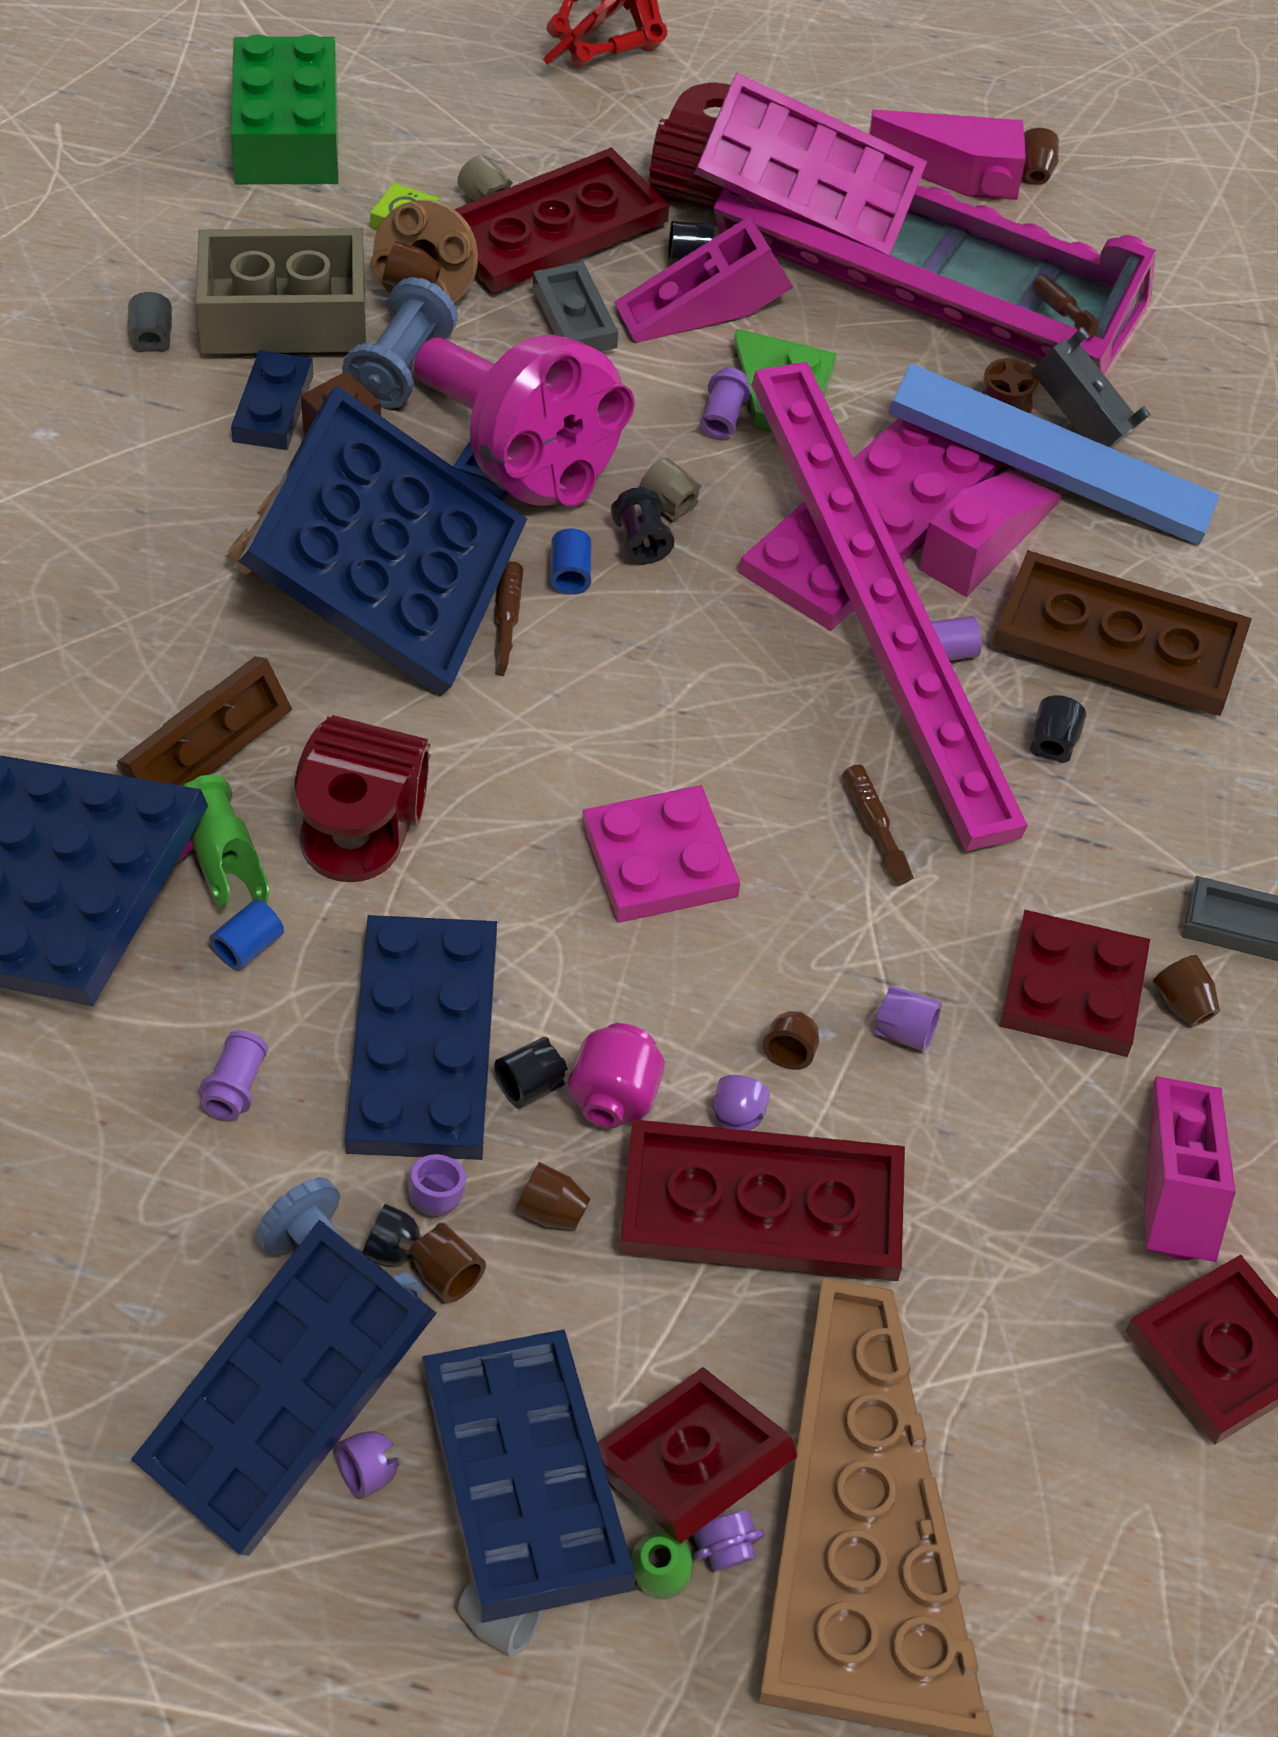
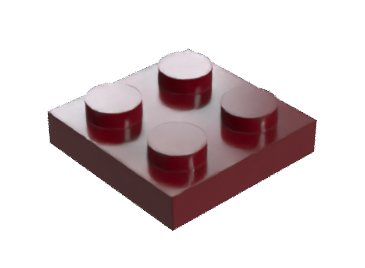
[999,910,1150,1057]
[1126,1254,1278,1445]
[597,1367,798,1544]

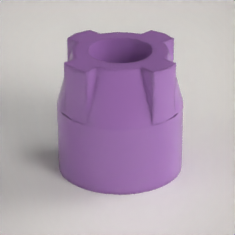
[875,985,942,1052]

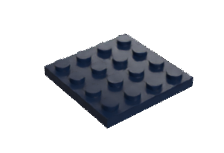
[238,385,527,696]
[0,755,208,1006]

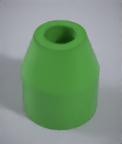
[631,1531,693,1599]

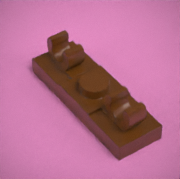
[116,656,292,786]

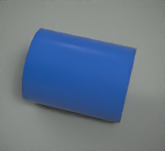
[550,528,592,595]
[209,899,284,971]

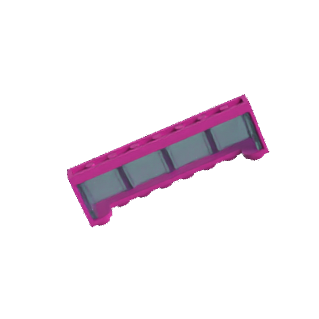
[714,185,1156,375]

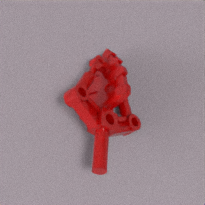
[543,0,667,66]

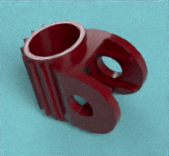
[648,83,743,209]
[295,715,431,882]

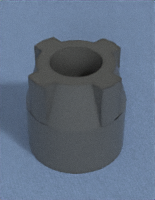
[128,292,172,352]

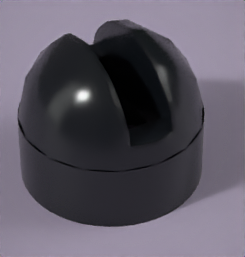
[362,1203,421,1266]

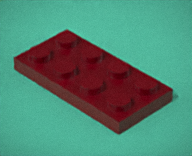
[454,147,670,293]
[619,1119,905,1281]

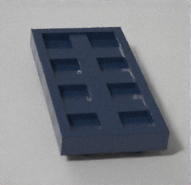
[345,915,497,1160]
[131,1220,437,1556]
[422,1329,635,1623]

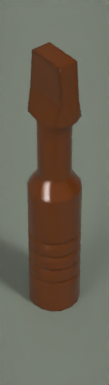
[1032,275,1100,338]
[494,562,524,676]
[842,764,914,886]

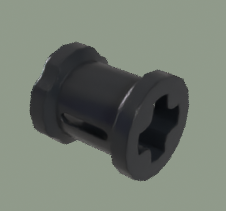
[610,487,675,565]

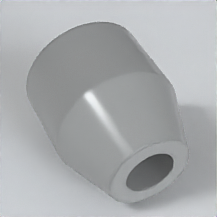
[458,1581,543,1657]

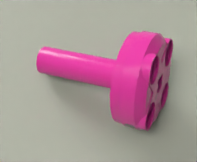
[414,335,635,506]

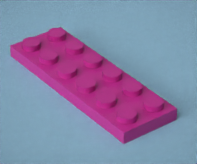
[739,418,1008,631]

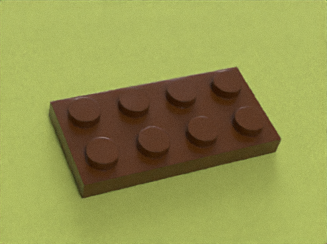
[992,550,1252,716]

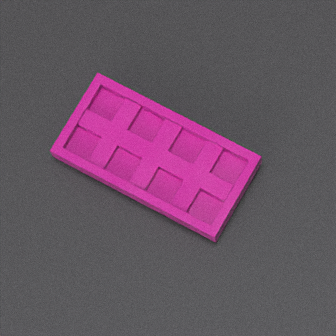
[694,73,927,256]

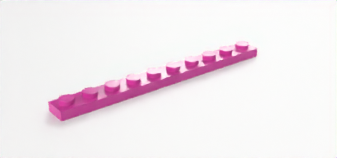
[751,362,1028,852]

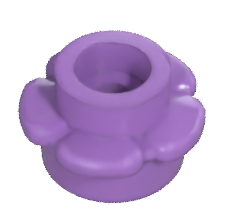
[692,1510,764,1572]

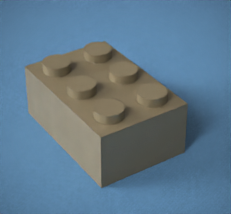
[196,228,366,354]

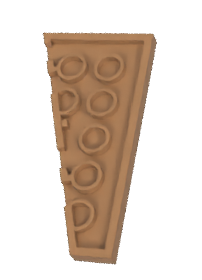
[758,1277,994,1737]

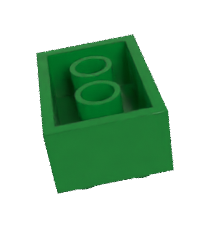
[231,34,339,185]

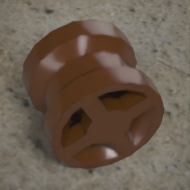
[981,358,1039,414]

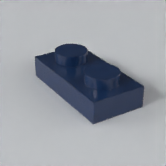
[231,350,314,451]

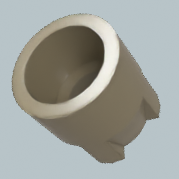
[457,155,513,201]
[639,458,701,521]

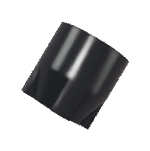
[668,221,714,264]
[1030,695,1086,763]
[494,1037,568,1108]

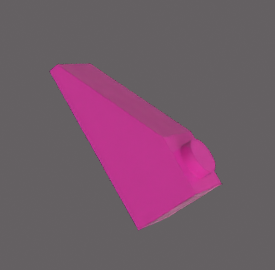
[869,109,1026,200]
[614,216,793,343]
[919,469,1061,597]
[1144,1076,1236,1262]

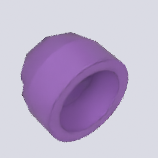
[713,1075,770,1131]
[408,1154,466,1217]
[336,1431,399,1498]

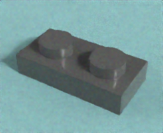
[533,262,618,352]

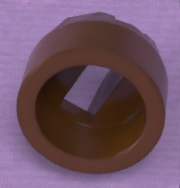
[763,1011,819,1070]

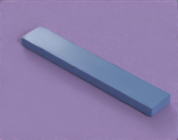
[888,363,1220,546]

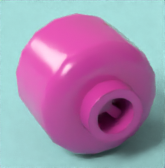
[568,1023,665,1128]

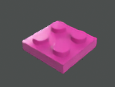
[582,785,740,923]

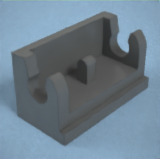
[1031,327,1151,448]

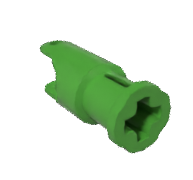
[183,774,269,908]

